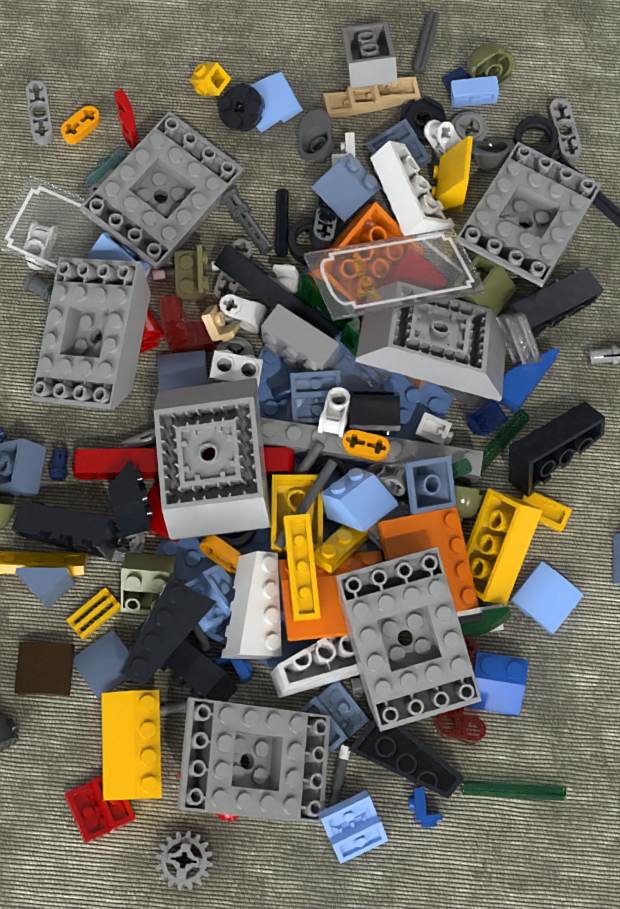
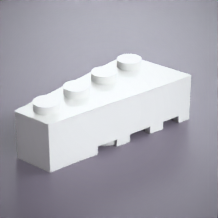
[370,141,455,241]
[221,551,282,660]
[270,636,360,698]

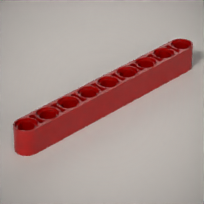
[73,447,294,480]

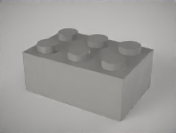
[342,22,398,88]
[261,304,340,372]

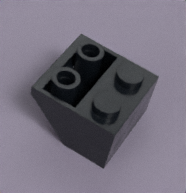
[348,391,401,435]
[108,461,154,538]

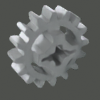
[155,831,214,891]

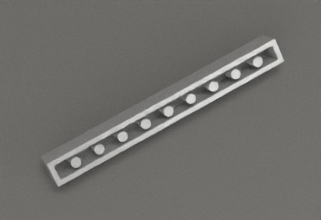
[261,418,484,484]

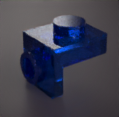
[465,399,508,437]

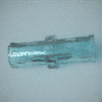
[83,148,127,187]

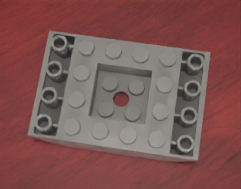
[79,111,243,269]
[455,142,602,287]
[30,257,151,410]
[355,283,507,402]
[154,378,271,540]
[336,547,482,731]
[177,697,331,823]

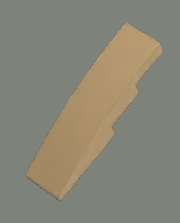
[322,77,421,118]

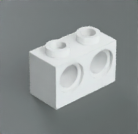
[207,350,263,388]

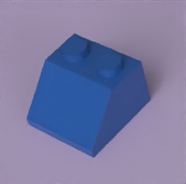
[467,652,529,716]

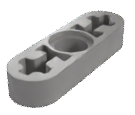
[26,80,54,145]
[548,98,582,163]
[214,239,253,303]

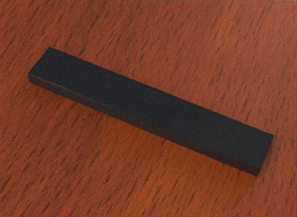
[214,244,342,340]

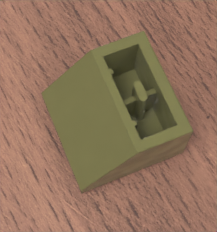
[451,254,517,317]
[121,552,177,614]

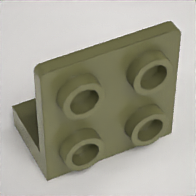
[174,244,209,301]

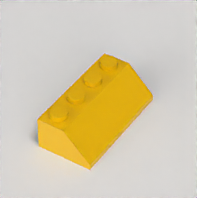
[466,488,543,605]
[101,690,162,801]

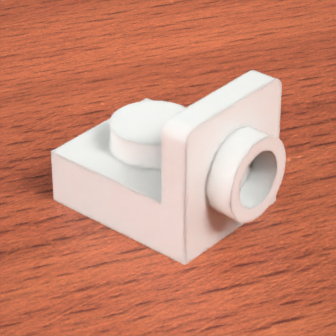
[332,132,355,167]
[272,264,302,295]
[415,412,454,446]

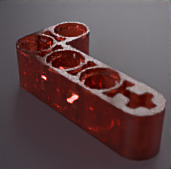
[159,296,216,354]
[435,636,486,744]

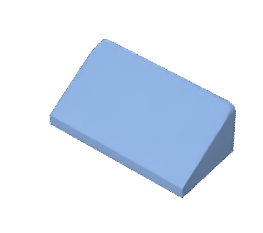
[451,76,499,108]

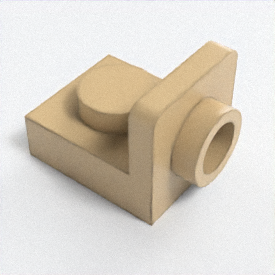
[201,304,240,342]

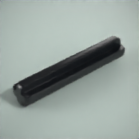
[275,189,289,256]

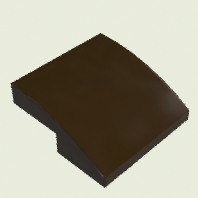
[14,642,75,696]

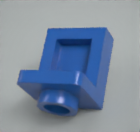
[213,652,253,685]
[408,788,443,828]

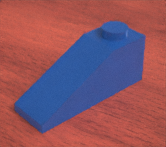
[495,348,560,414]

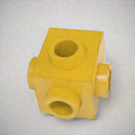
[189,62,231,97]

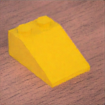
[431,136,473,213]
[271,475,323,556]

